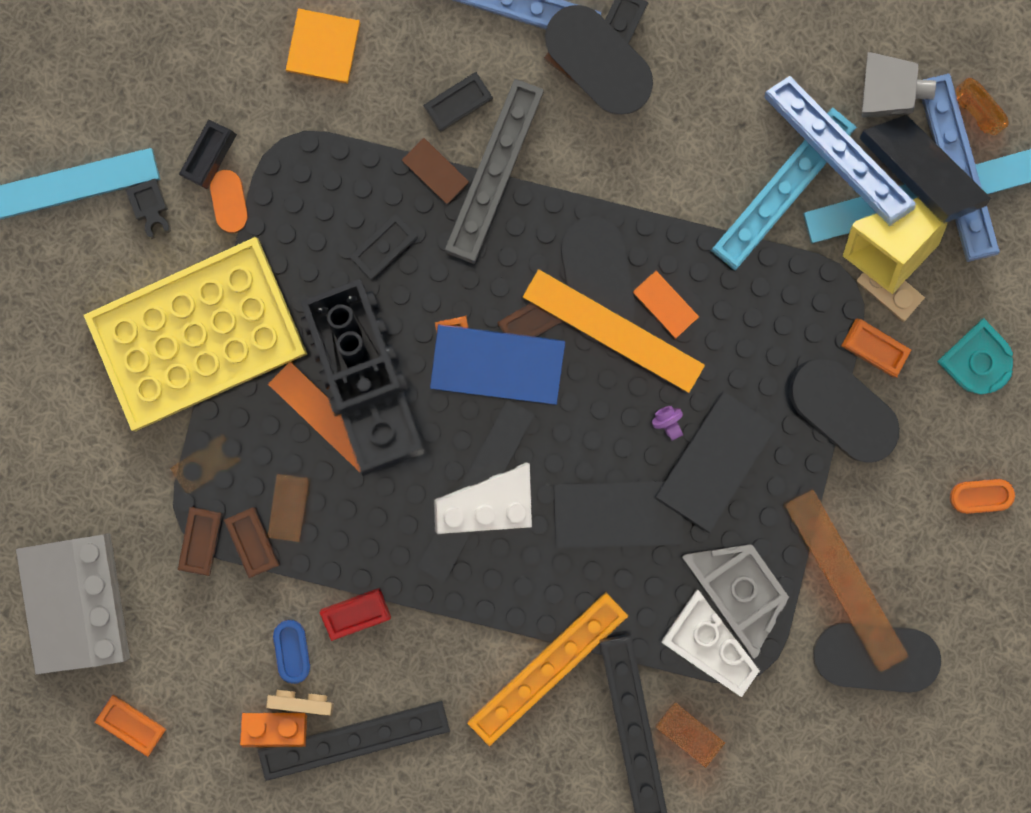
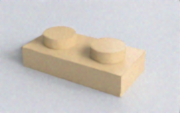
[856,272,925,322]
[266,690,334,716]

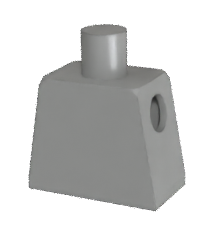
[861,52,936,118]

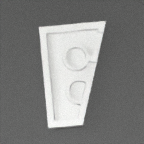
[434,462,532,534]
[661,589,760,697]

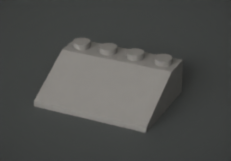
[16,533,130,674]

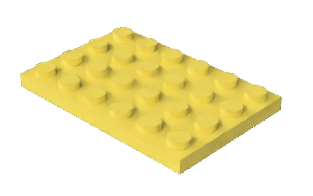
[84,237,307,431]

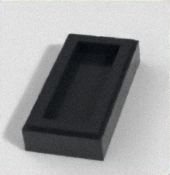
[423,72,493,133]
[178,119,237,189]

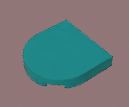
[936,318,1013,394]

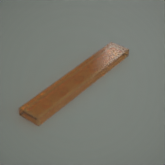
[784,489,909,672]

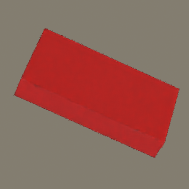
[319,588,391,641]

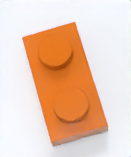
[240,713,307,747]

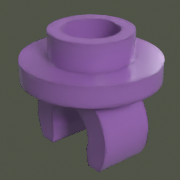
[652,406,683,441]

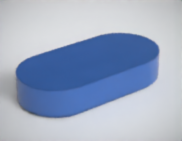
[273,620,310,684]

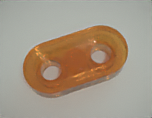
[956,78,1009,135]

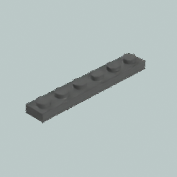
[445,79,544,264]

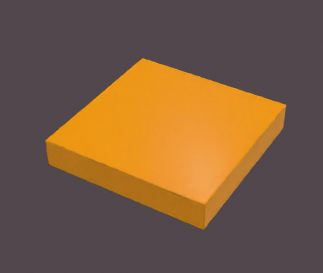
[286,8,360,84]

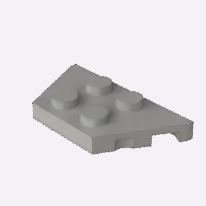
[682,544,789,658]

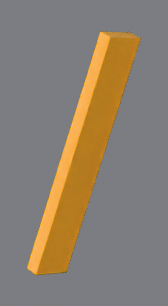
[522,269,705,393]
[467,592,628,746]

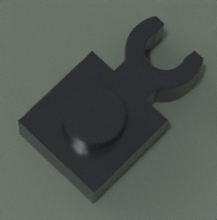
[125,179,171,239]

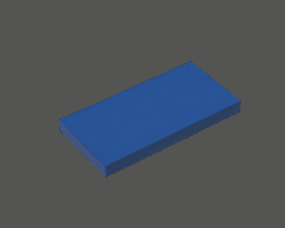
[430,324,565,405]

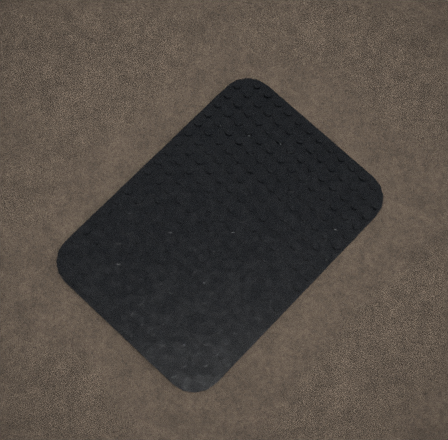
[173,130,865,683]

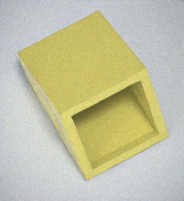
[843,198,948,294]

